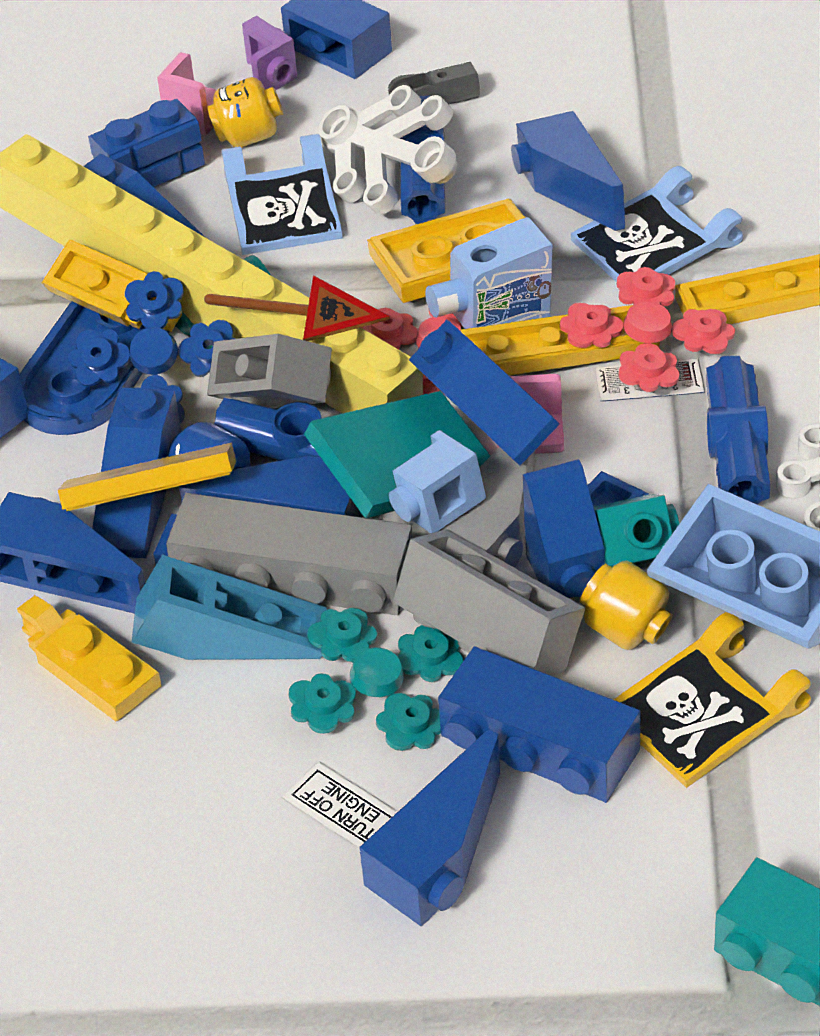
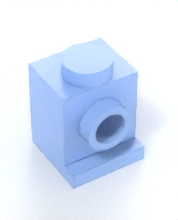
[389,430,486,533]

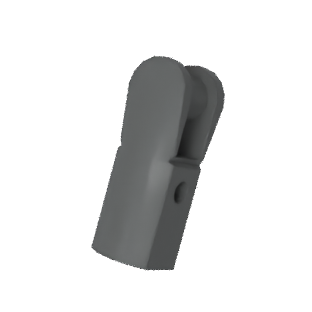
[388,61,480,104]

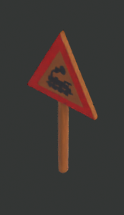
[204,275,390,341]

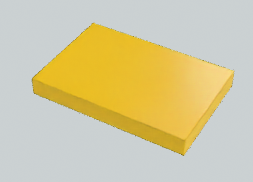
[367,198,526,303]

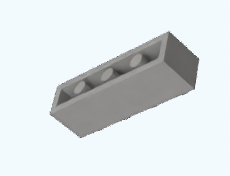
[166,493,412,616]

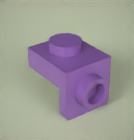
[242,15,298,90]

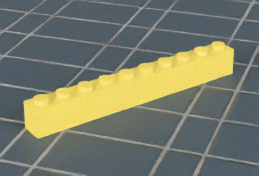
[0,134,423,414]

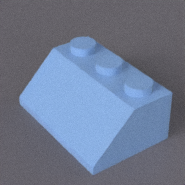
[647,484,820,649]

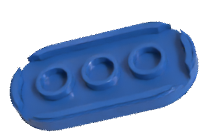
[20,301,169,435]

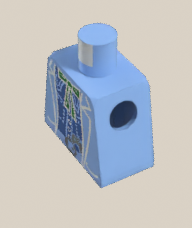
[425,217,553,329]

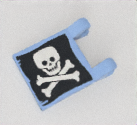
[221,134,343,255]
[570,166,743,282]

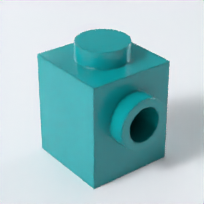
[594,494,680,567]

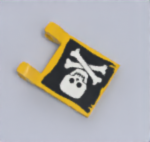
[613,612,811,788]

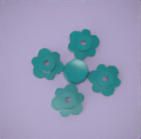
[288,608,463,751]

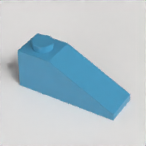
[131,555,327,660]

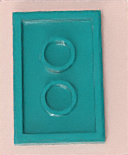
[304,391,490,519]

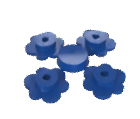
[68,271,236,424]

